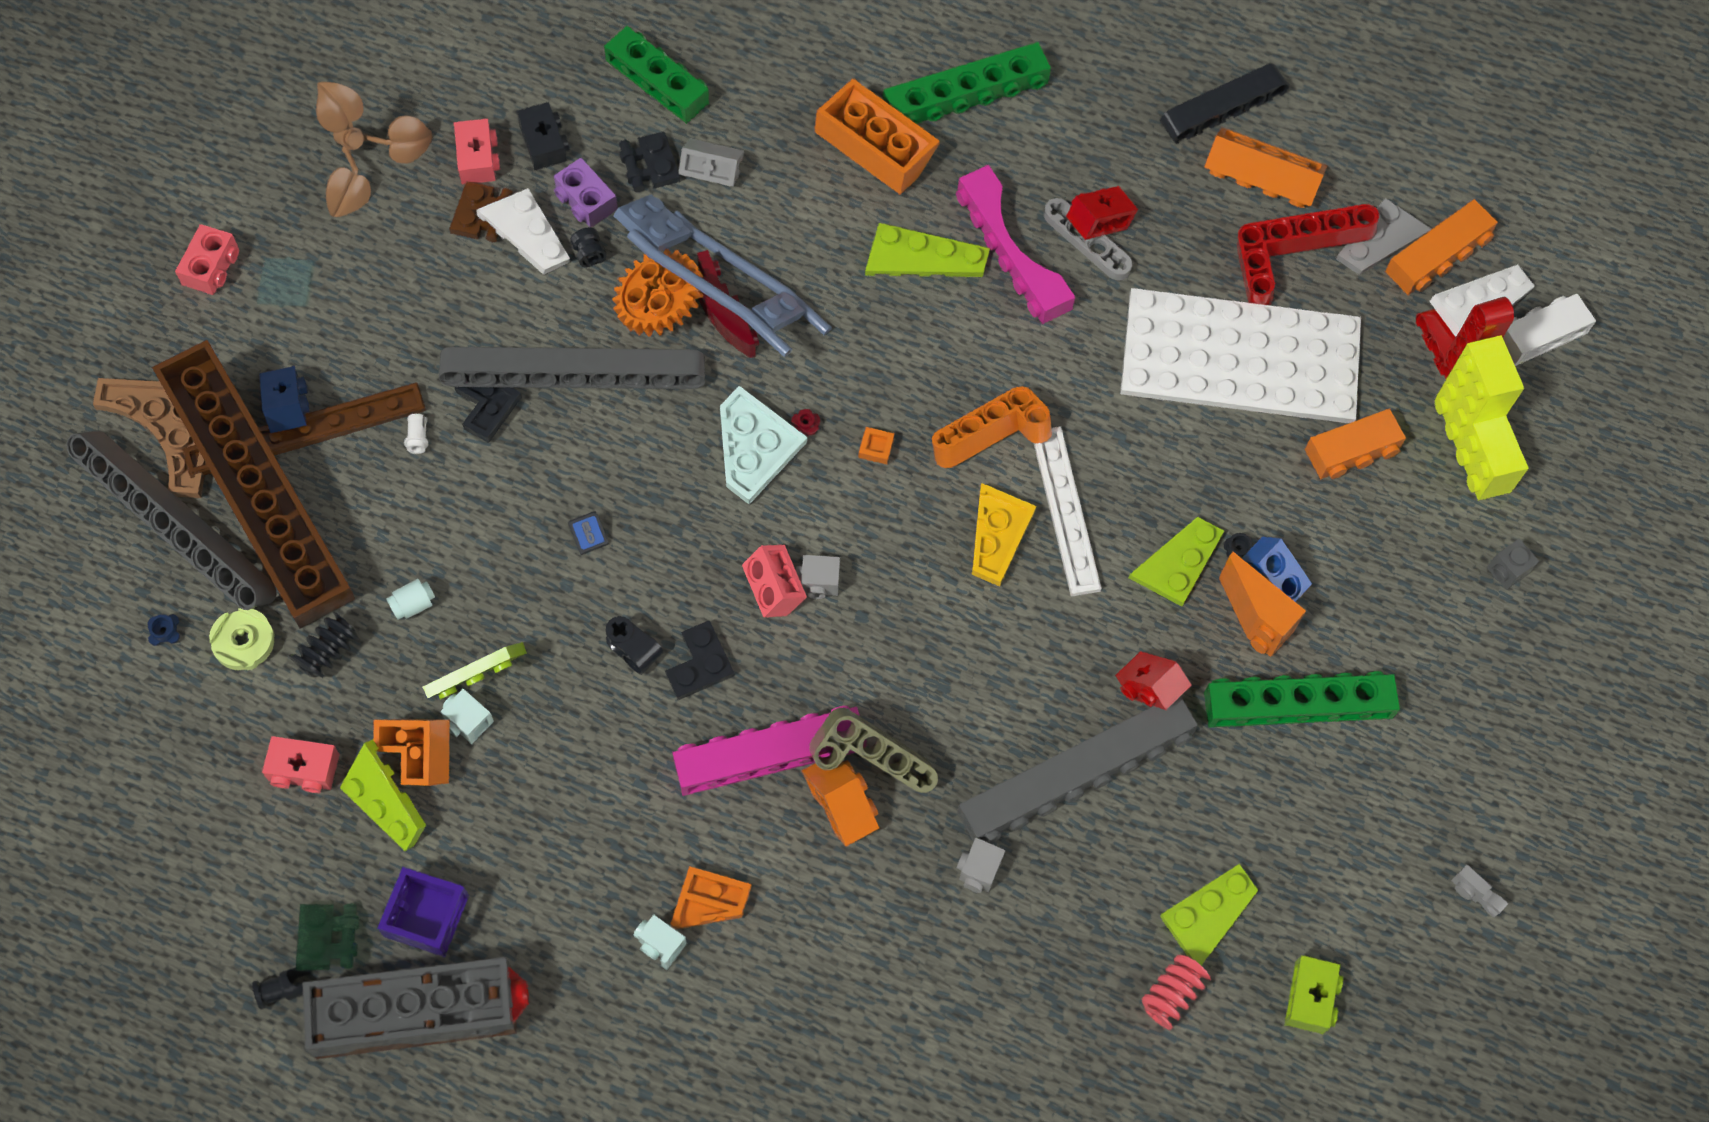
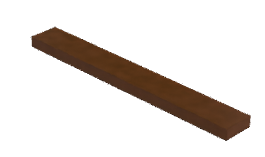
[182,382,426,478]

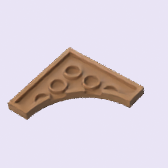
[93,378,205,498]

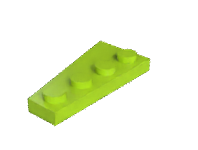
[865,223,990,277]

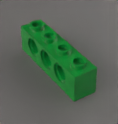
[604,26,709,124]

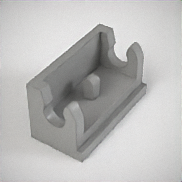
[679,138,744,187]

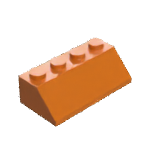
[814,79,940,195]
[1204,127,1327,208]

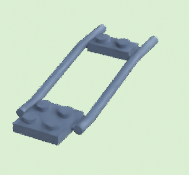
[614,194,832,358]

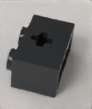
[516,102,570,171]

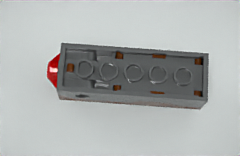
[303,957,529,1060]

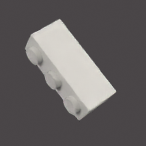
[1503,294,1596,366]

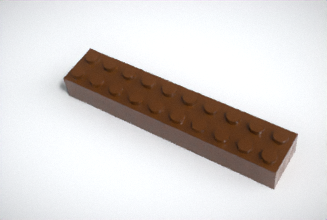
[152,340,355,629]

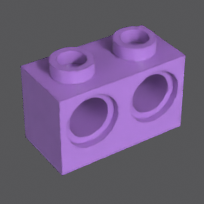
[554,158,618,227]

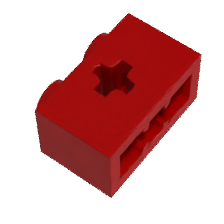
[1066,186,1138,240]
[1115,651,1192,710]

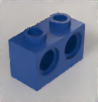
[1242,537,1312,602]

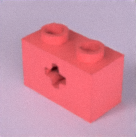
[454,119,500,185]
[262,736,340,793]

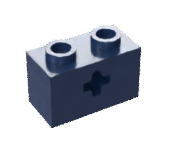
[259,366,310,433]

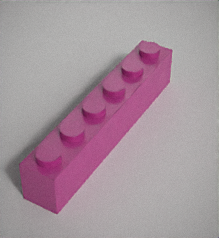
[672,706,867,796]

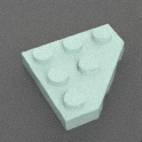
[720,386,807,504]

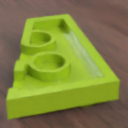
[1160,864,1258,966]

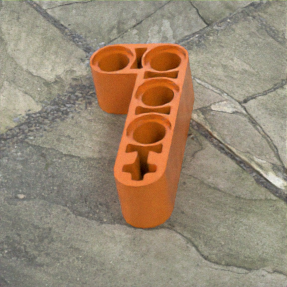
[932,386,1052,468]

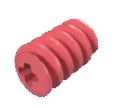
[1142,955,1211,1030]

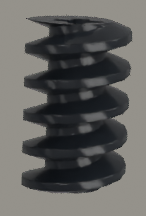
[289,611,360,678]

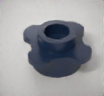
[148,614,180,646]

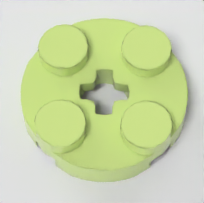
[209,608,275,670]

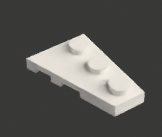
[476,189,570,275]

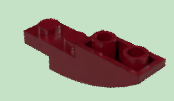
[697,250,759,358]

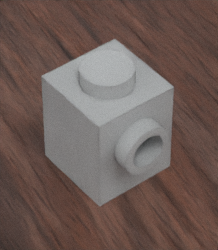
[796,555,840,599]
[956,838,1005,893]

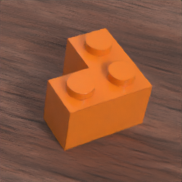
[374,719,450,786]
[802,760,879,846]

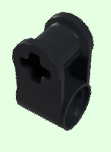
[605,616,664,675]

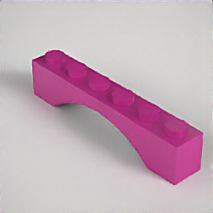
[956,165,1075,324]

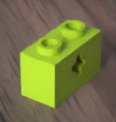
[1284,955,1343,1034]

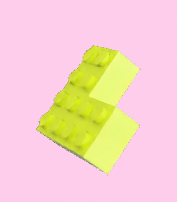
[1435,335,1529,501]

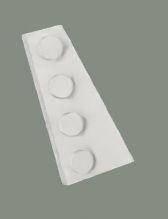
[1429,265,1534,337]

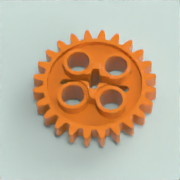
[612,249,703,337]

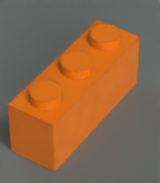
[1305,408,1406,479]

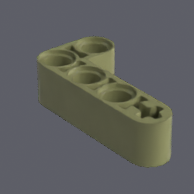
[809,708,938,793]

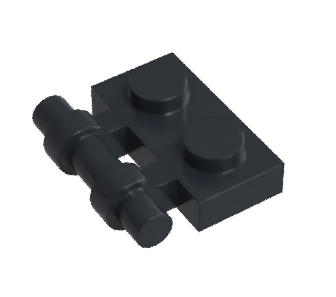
[619,131,681,193]

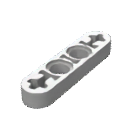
[1044,198,1132,280]

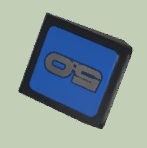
[568,511,609,555]

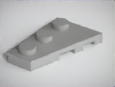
[1336,198,1432,275]

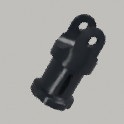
[252,965,312,1010]

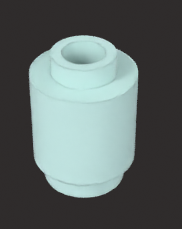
[386,579,435,620]

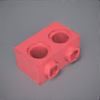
[175,224,239,295]
[742,545,807,618]

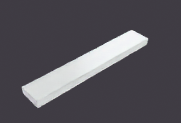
[1034,426,1102,597]

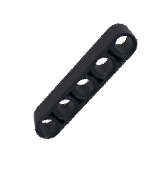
[1160,63,1290,144]

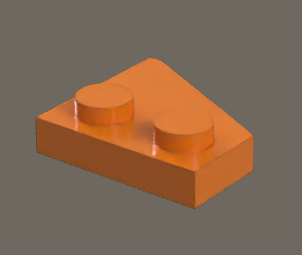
[670,866,751,929]

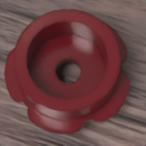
[791,409,820,436]

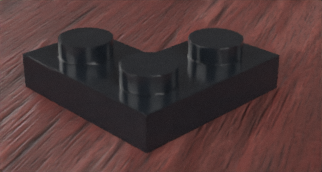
[454,387,522,443]
[665,620,735,700]

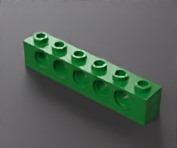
[883,42,1051,124]
[1204,671,1400,728]

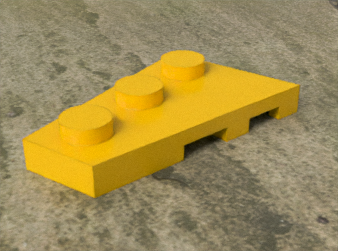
[972,483,1036,587]

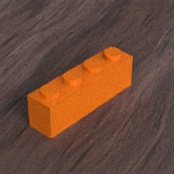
[1385,199,1498,296]

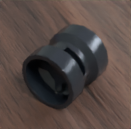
[570,227,607,268]

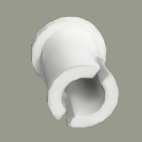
[404,414,429,454]

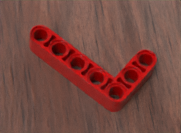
[1237,204,1379,306]
[1416,297,1514,379]

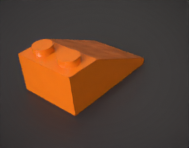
[1219,552,1306,657]

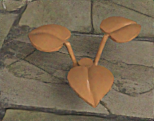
[316,82,432,217]

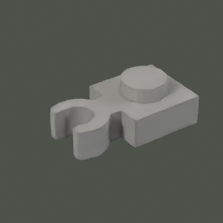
[1451,865,1508,918]

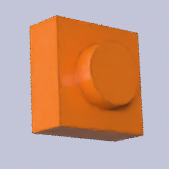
[858,427,895,465]

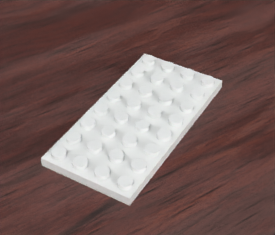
[1120,288,1361,423]

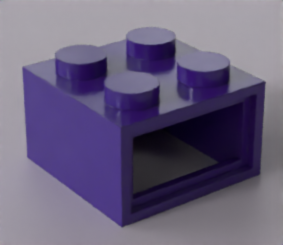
[377,867,469,957]

